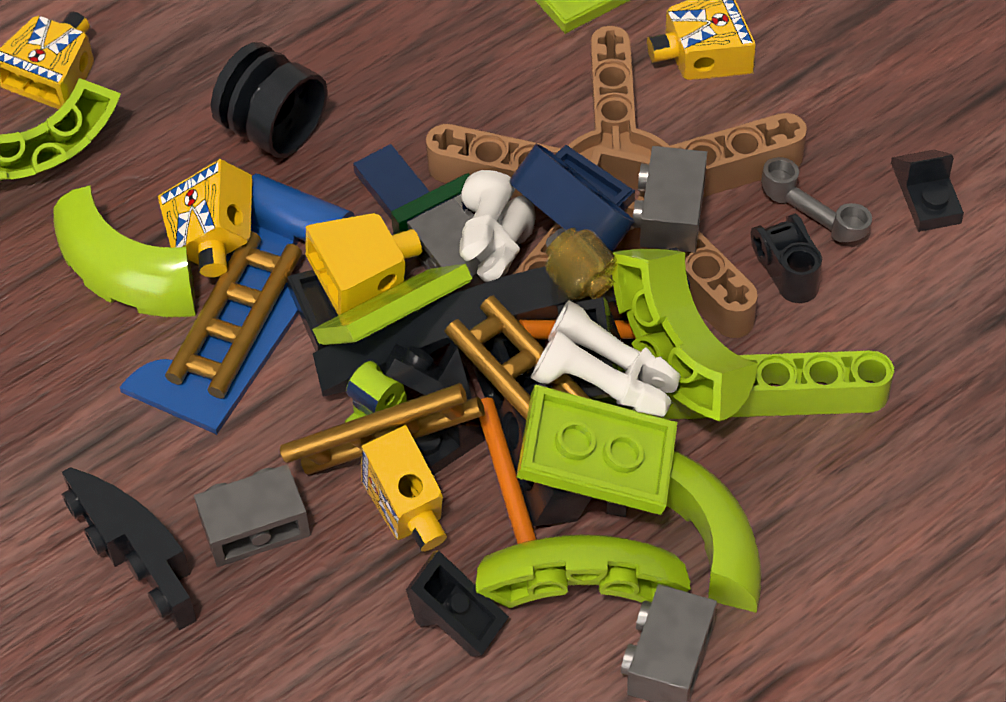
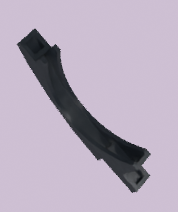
[313,247,690,397]

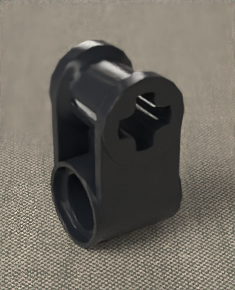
[750,213,822,303]

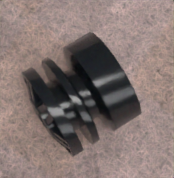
[210,42,328,158]

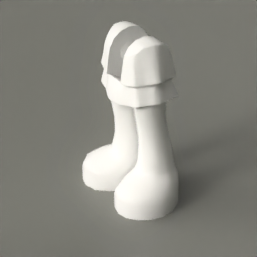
[459,170,536,282]
[531,300,681,418]

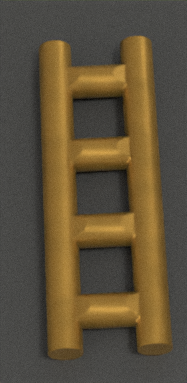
[165,231,302,399]
[444,295,591,420]
[280,383,485,475]

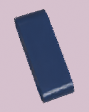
[509,143,635,260]

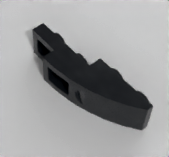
[61,467,197,631]

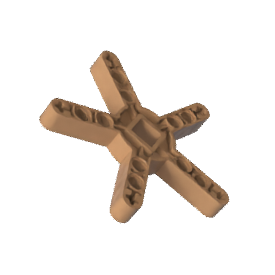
[426,26,807,338]

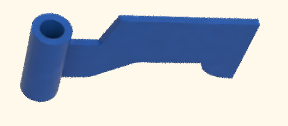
[120,173,355,435]

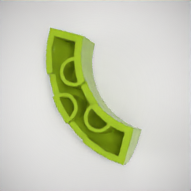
[0,78,121,180]
[53,186,196,317]
[611,249,758,421]
[666,450,761,613]
[476,535,691,608]

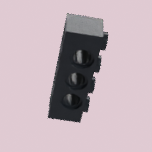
[473,332,592,526]

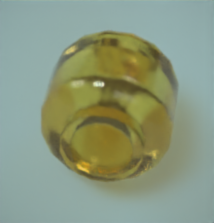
[545,228,617,300]

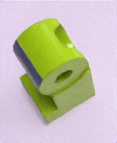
[345,361,407,423]

